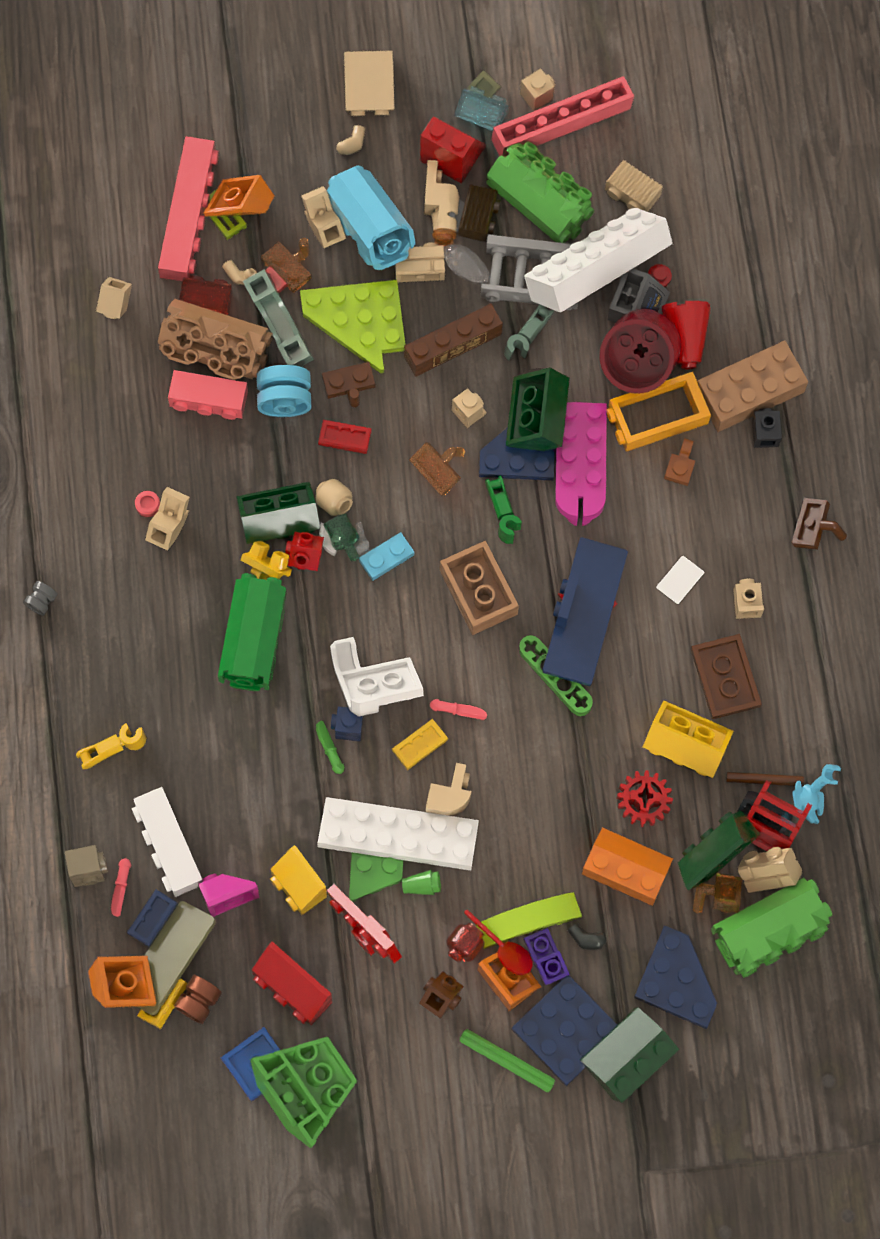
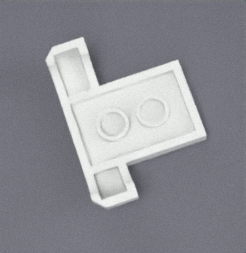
[330,637,424,716]

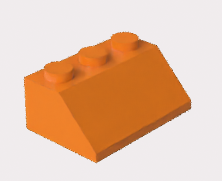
[582,827,673,906]

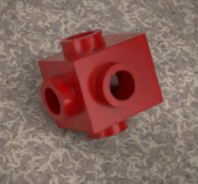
[285,532,324,571]

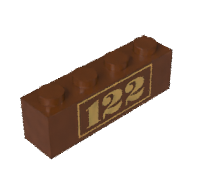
[404,304,503,377]

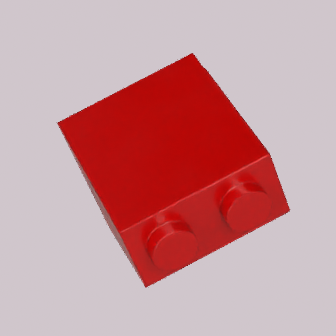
[420,116,486,184]

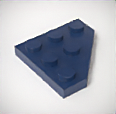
[479,427,555,481]
[634,925,717,1029]

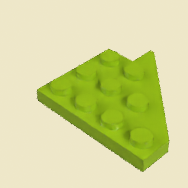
[300,280,405,373]

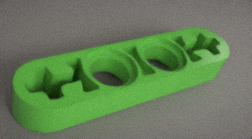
[519,635,593,716]

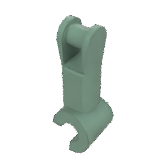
[504,305,555,361]

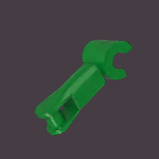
[485,476,522,544]

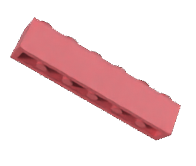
[491,76,634,157]
[158,136,219,282]

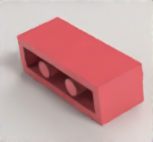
[168,370,248,420]

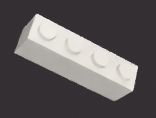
[131,787,203,897]

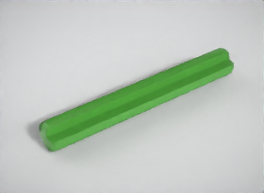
[460,1029,555,1092]

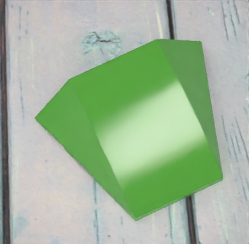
[250,1037,357,1148]

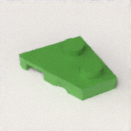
[349,853,403,902]

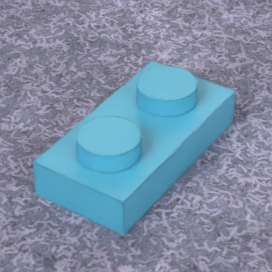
[359,532,415,581]

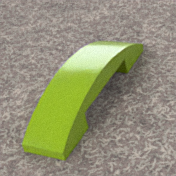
[475,892,582,949]

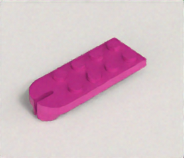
[555,402,607,526]

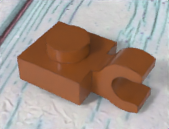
[664,438,695,486]

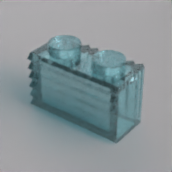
[454,86,511,131]

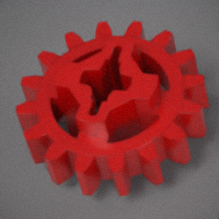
[616,770,673,827]

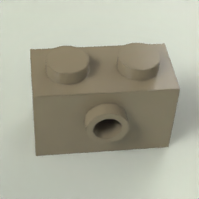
[65,845,108,887]

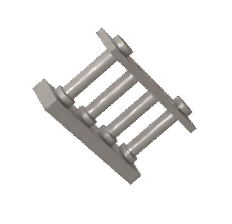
[481,235,578,310]

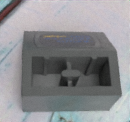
[608,269,670,323]

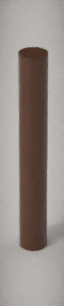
[726,772,804,787]

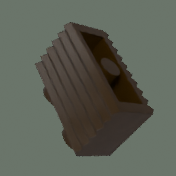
[458,184,501,242]

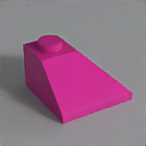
[198,874,260,917]

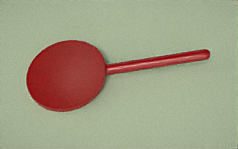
[464,910,533,975]

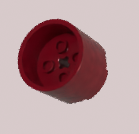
[600,309,681,393]

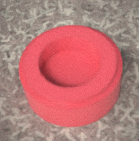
[135,491,160,517]

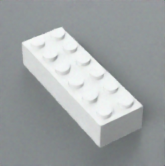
[524,208,673,313]

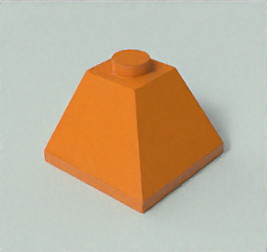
[204,175,274,217]
[88,956,156,1007]

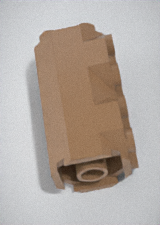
[158,299,273,380]

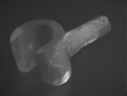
[354,522,370,558]

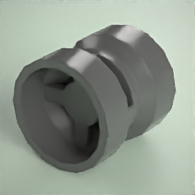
[23,581,58,616]

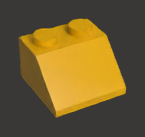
[270,845,327,915]

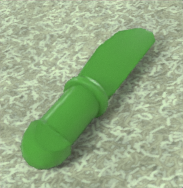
[316,720,344,774]

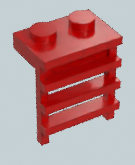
[747,780,812,851]

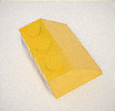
[643,701,734,778]

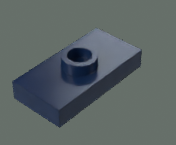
[127,889,178,948]

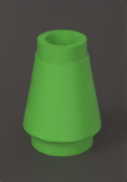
[402,870,441,895]

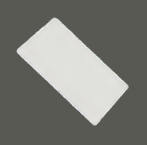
[656,556,704,604]

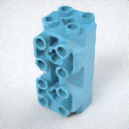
[327,166,416,270]

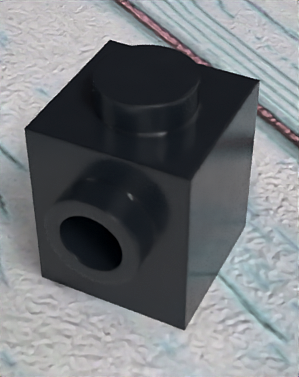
[752,408,782,448]

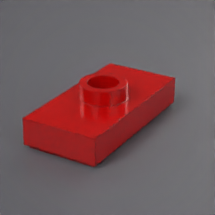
[318,419,372,454]

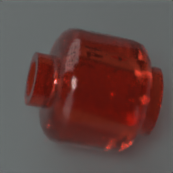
[446,923,485,963]

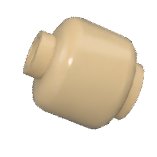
[315,479,353,516]

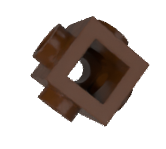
[419,971,464,1018]

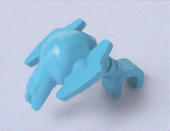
[792,764,841,824]

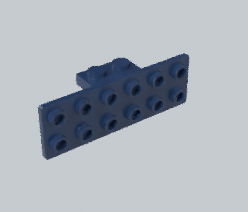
[542,537,628,686]

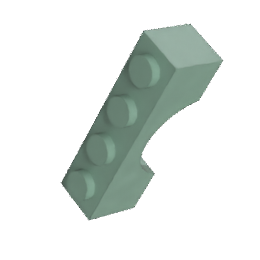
[243,270,314,367]

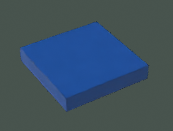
[221,1027,280,1102]

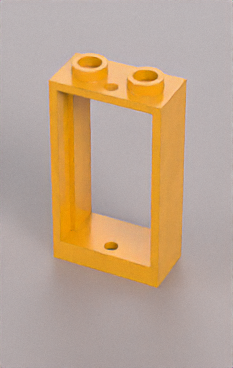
[606,372,711,452]

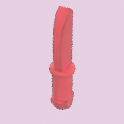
[430,699,487,720]
[111,858,131,917]

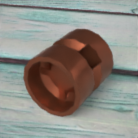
[174,975,222,1024]

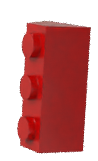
[252,942,332,1026]

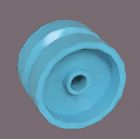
[257,365,311,417]

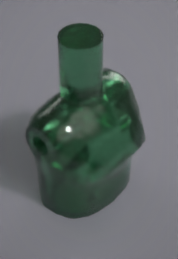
[323,513,360,562]

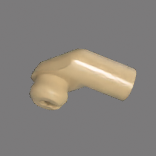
[337,125,365,155]
[222,260,257,285]

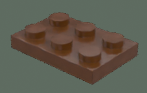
[691,634,762,720]

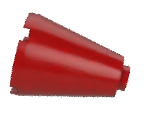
[662,301,711,370]

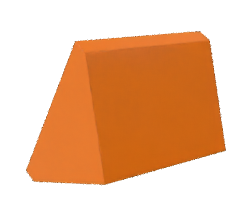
[478,952,542,1011]

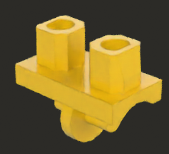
[241,541,292,580]

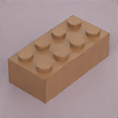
[697,340,808,432]

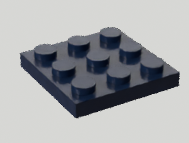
[511,976,617,1086]

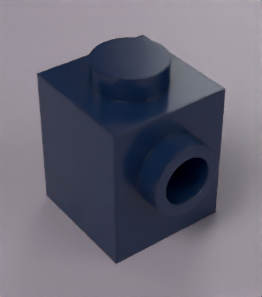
[331,706,364,742]

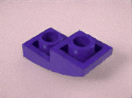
[523,928,570,985]

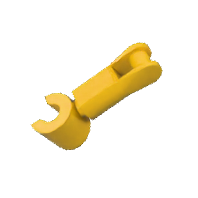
[76,723,146,769]

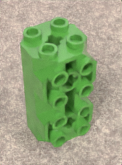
[486,141,594,243]
[711,878,832,978]

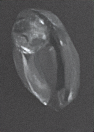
[444,244,490,284]

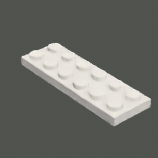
[318,797,479,870]

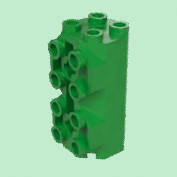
[218,573,287,691]

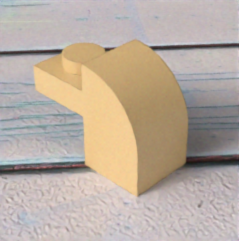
[301,186,346,248]
[145,487,190,550]
[426,763,471,816]

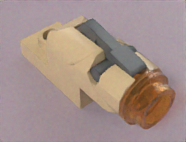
[424,160,465,246]

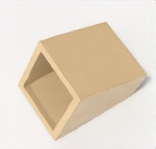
[344,51,394,116]

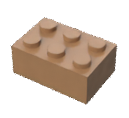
[440,540,519,635]

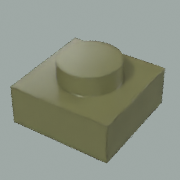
[468,70,502,105]

